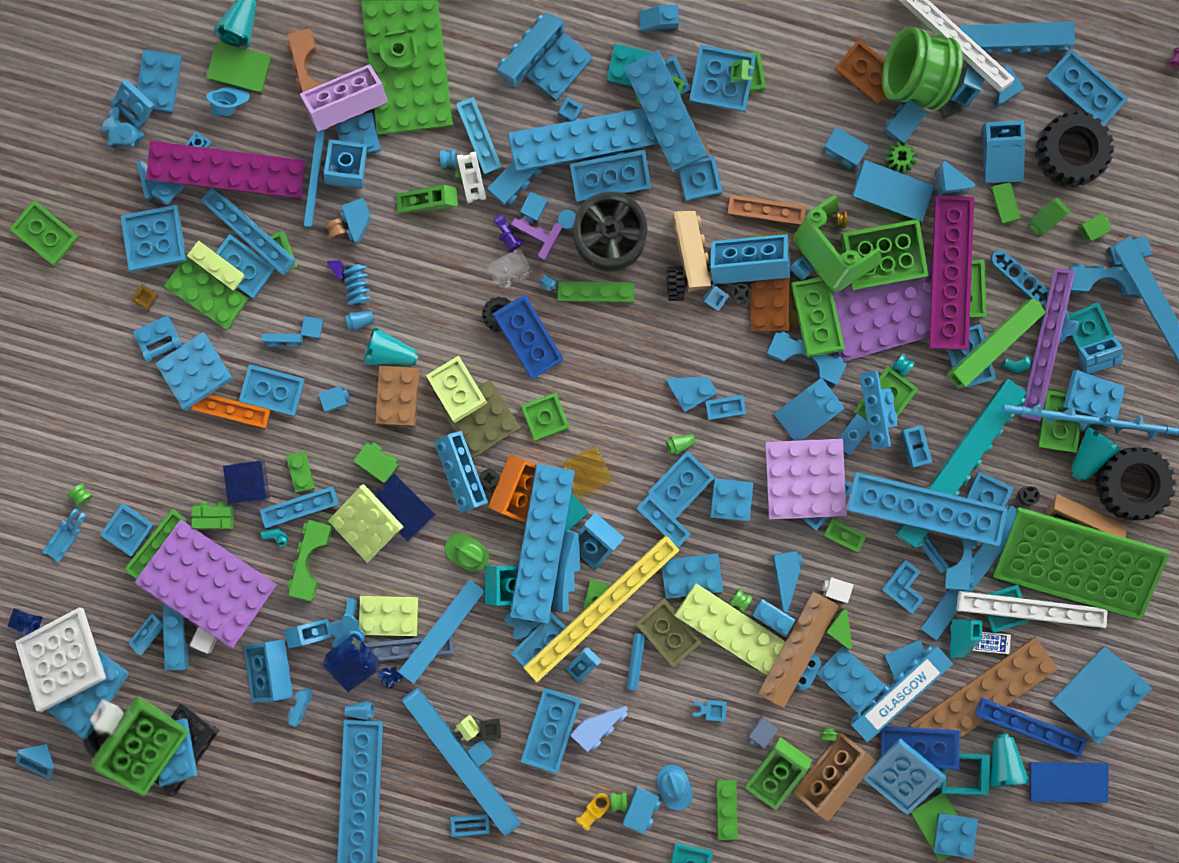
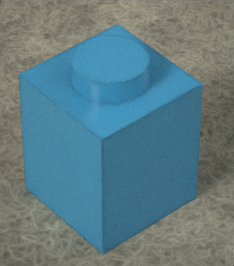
[520,191,548,224]
[318,386,350,413]

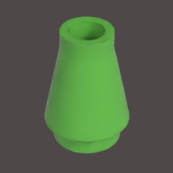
[666,434,696,455]

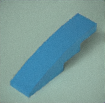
[552,530,580,612]

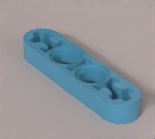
[990,250,1049,306]

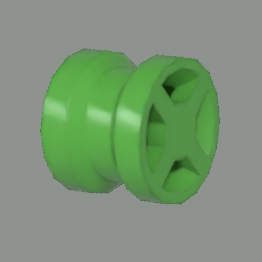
[67,484,92,508]
[729,589,752,613]
[611,792,627,812]

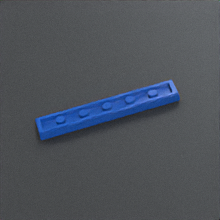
[974,697,1087,757]

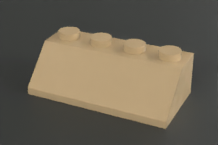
[672,211,713,293]

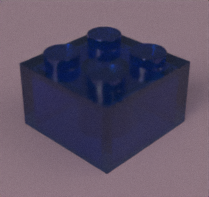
[223,460,270,504]
[322,633,380,692]

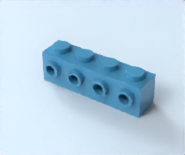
[434,431,488,513]

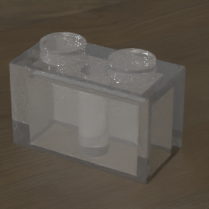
[486,248,531,289]

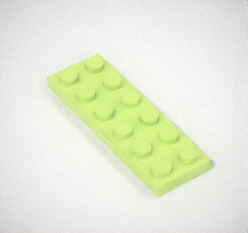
[675,583,786,676]

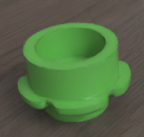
[820,728,839,741]

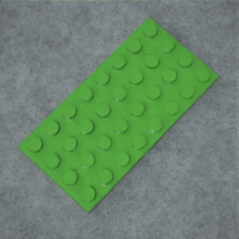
[361,0,453,135]
[993,507,1170,620]

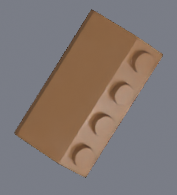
[1044,494,1127,538]
[793,732,877,821]

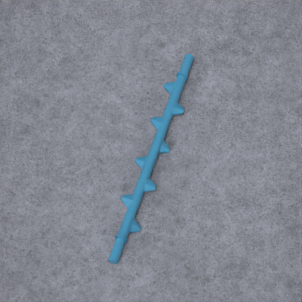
[1002,404,1179,439]

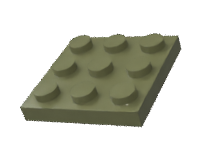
[442,379,521,459]

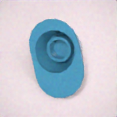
[206,86,249,117]
[657,765,693,811]

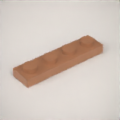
[727,195,806,226]

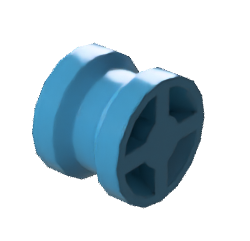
[440,149,457,169]

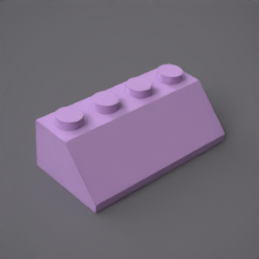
[300,64,388,131]

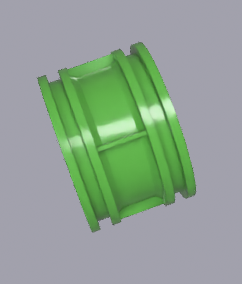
[882,26,962,111]

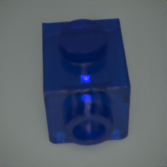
[8,608,43,634]

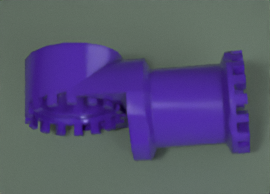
[493,213,523,253]

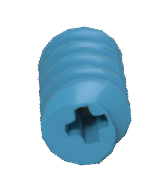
[343,264,371,306]

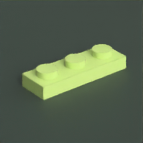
[187,240,245,291]

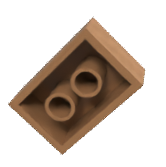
[375,366,420,427]

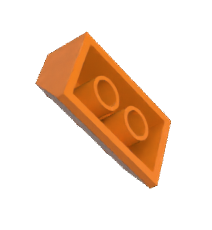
[488,454,536,523]

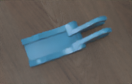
[42,508,86,563]

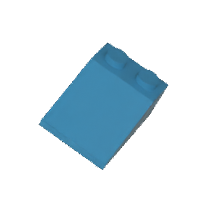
[774,378,845,441]

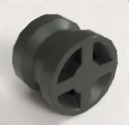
[731,283,751,304]
[480,469,499,488]
[1017,486,1040,505]

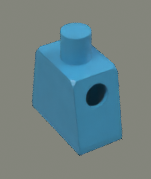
[951,63,985,107]

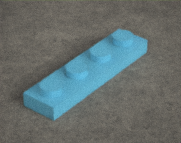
[456,97,502,175]

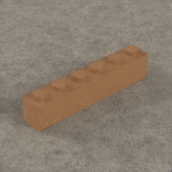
[758,592,839,708]

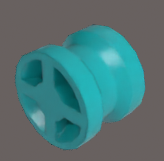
[891,353,915,377]

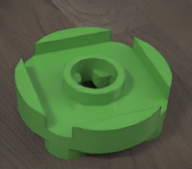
[379,30,418,69]

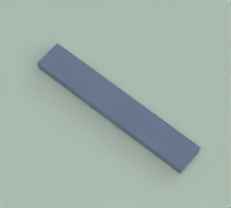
[338,635,455,665]

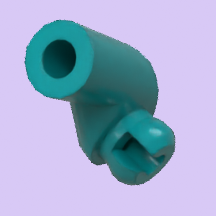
[1002,356,1032,373]
[261,529,289,547]

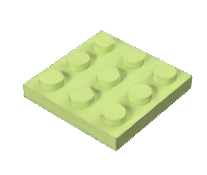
[328,484,403,563]

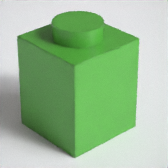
[1077,214,1111,244]

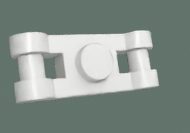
[457,151,486,203]

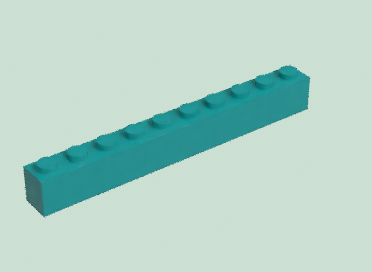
[894,379,1027,548]

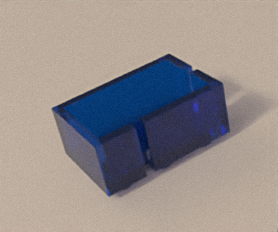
[373,474,437,542]

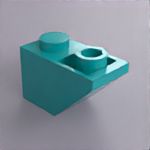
[950,619,982,658]

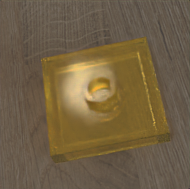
[562,446,613,497]

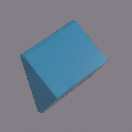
[935,161,975,196]

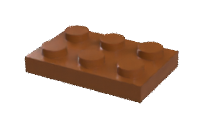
[834,39,885,105]
[751,278,790,332]

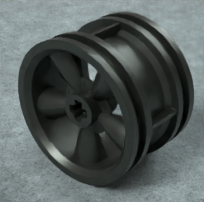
[573,192,647,272]

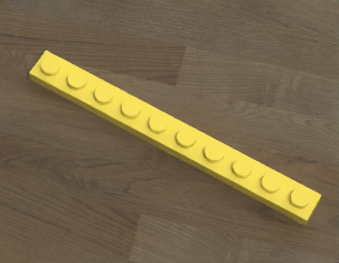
[524,536,679,682]

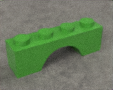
[287,520,333,601]

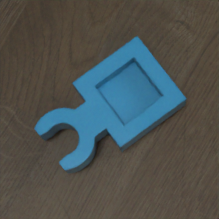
[692,700,727,722]

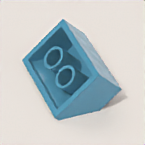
[243,639,293,703]

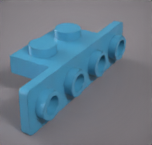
[860,371,897,450]

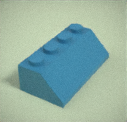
[497,12,564,88]
[711,234,790,284]

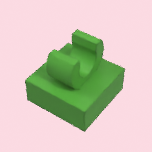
[730,60,753,83]

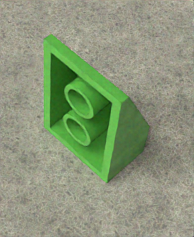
[744,737,812,810]

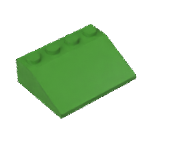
[840,219,928,290]
[92,696,189,796]

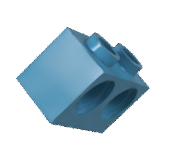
[900,425,932,468]

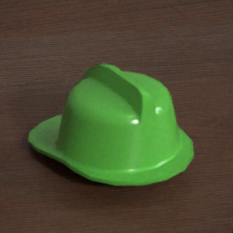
[445,533,489,572]

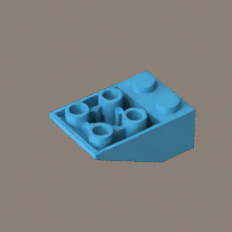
[981,120,1025,184]

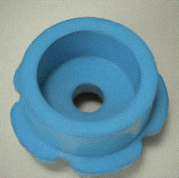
[540,274,558,291]

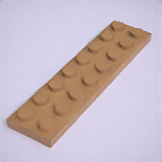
[909,637,1058,738]

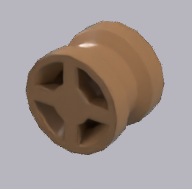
[324,218,347,239]

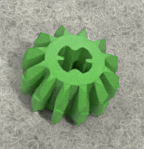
[885,141,917,174]

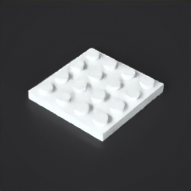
[15,608,106,712]

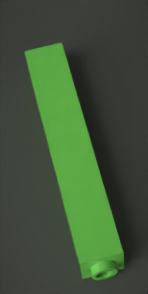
[947,298,1046,389]

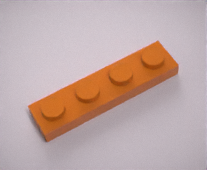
[191,395,271,429]

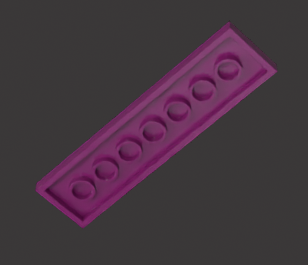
[146,141,305,199]
[929,195,974,350]

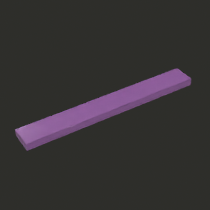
[1020,268,1075,421]

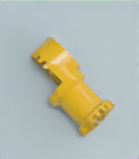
[575,793,610,831]

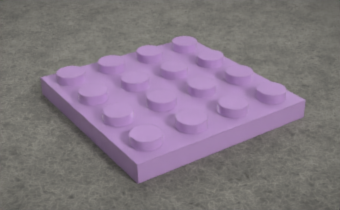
[765,439,847,519]

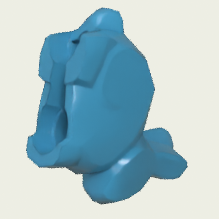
[102,107,144,148]

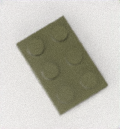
[635,599,702,667]

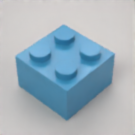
[710,479,753,521]

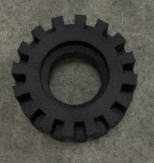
[667,266,685,301]
[482,297,511,332]

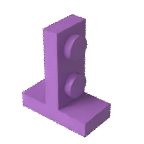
[511,218,563,262]

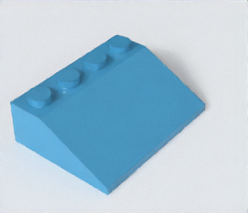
[1051,646,1152,744]

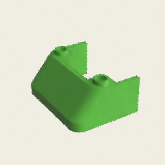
[793,195,882,291]

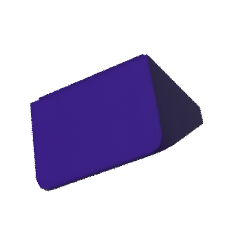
[326,260,344,282]

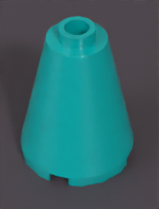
[213,0,257,49]
[363,327,418,368]
[1070,427,1121,481]
[989,734,1029,787]

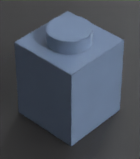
[747,716,778,748]

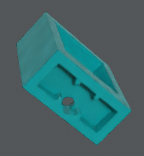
[937,753,990,795]

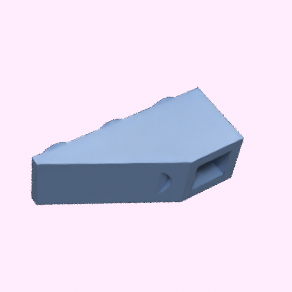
[571,706,628,752]

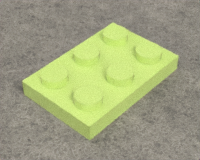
[426,356,487,423]
[359,596,418,636]

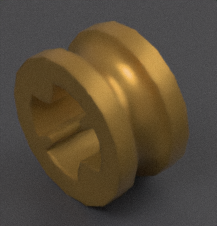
[835,211,847,228]

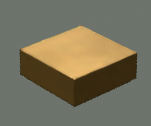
[131,284,159,311]

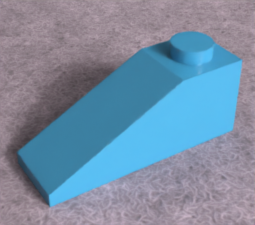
[773,551,803,612]

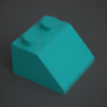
[485,565,518,606]

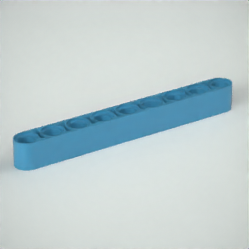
[402,687,521,836]

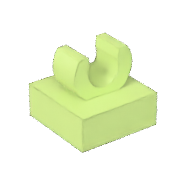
[454,715,481,741]

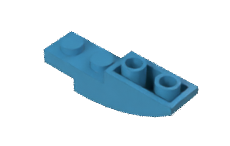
[152,131,212,205]

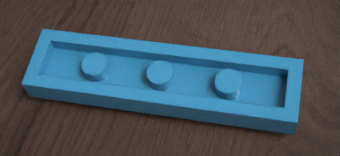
[260,486,340,528]

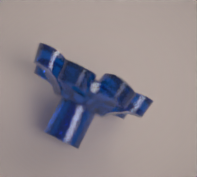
[378,667,403,689]

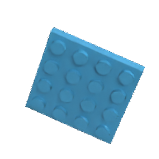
[29,648,129,739]

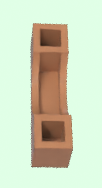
[286,28,324,107]

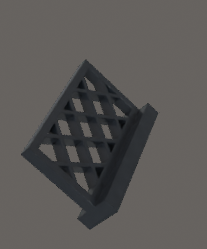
[155,704,220,795]

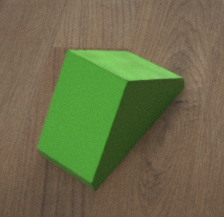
[825,609,852,649]

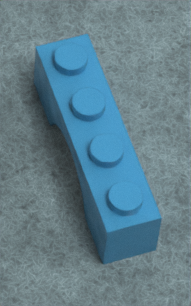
[1067,264,1140,297]
[765,331,846,386]
[945,537,976,592]
[163,603,189,670]

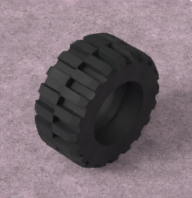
[1035,111,1114,187]
[1096,447,1176,520]

